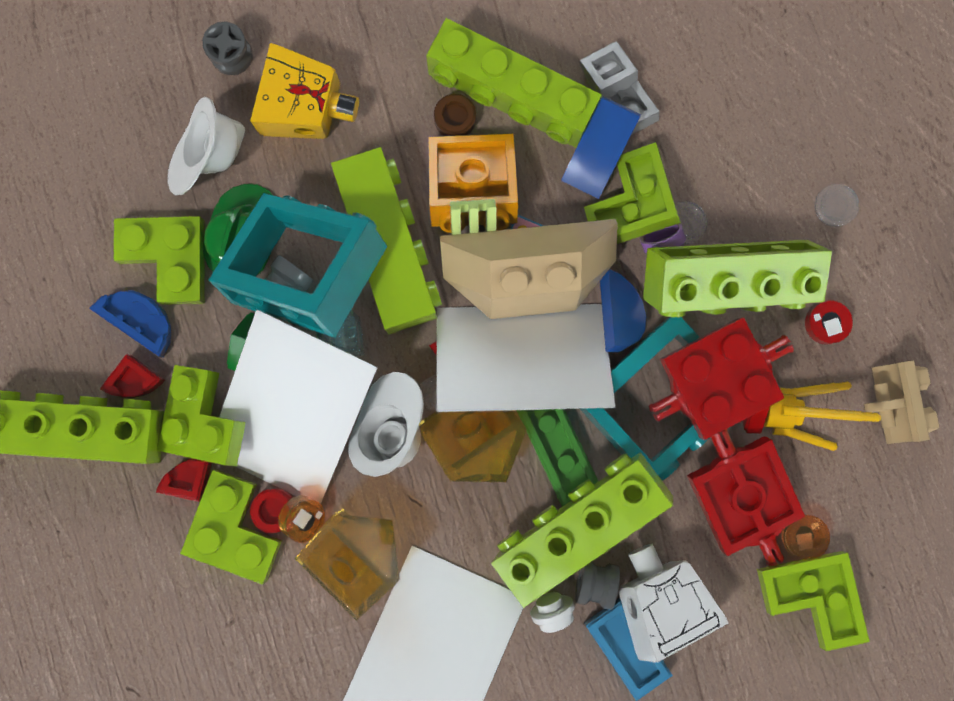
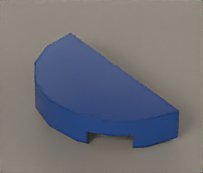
[600,269,646,352]
[89,290,171,358]

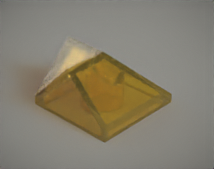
[419,410,527,482]
[295,509,400,621]

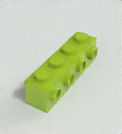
[426,18,602,148]
[331,147,442,335]
[643,240,832,317]
[0,390,165,464]
[491,452,673,608]

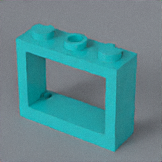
[208,193,387,337]
[580,317,709,481]

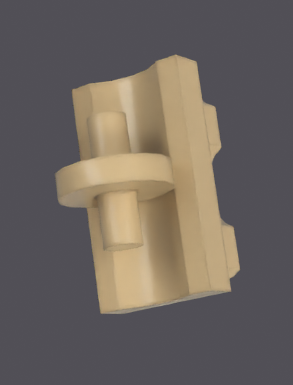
[864,361,939,444]

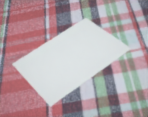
[437,304,616,412]
[219,309,377,507]
[343,546,523,701]

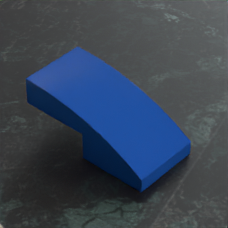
[561,96,641,199]

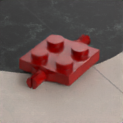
[649,317,794,440]
[687,429,805,566]

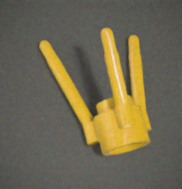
[764,382,881,451]

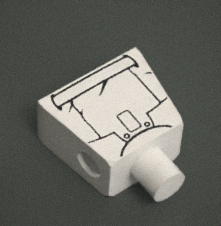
[619,544,728,663]

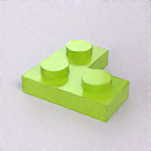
[584,142,681,244]
[114,216,205,305]
[157,365,246,466]
[180,470,282,585]
[757,551,870,651]

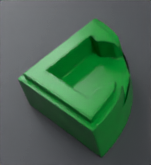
[227,312,255,371]

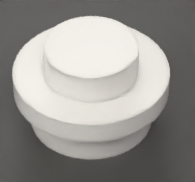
[530,592,575,633]

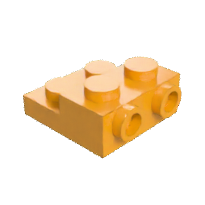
[429,134,518,233]

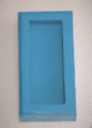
[584,598,673,701]

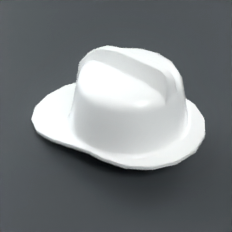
[168,97,245,196]
[348,372,424,477]

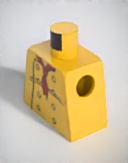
[250,43,359,139]

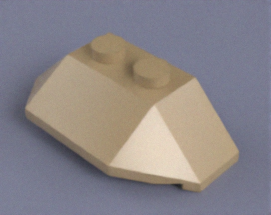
[440,219,618,319]

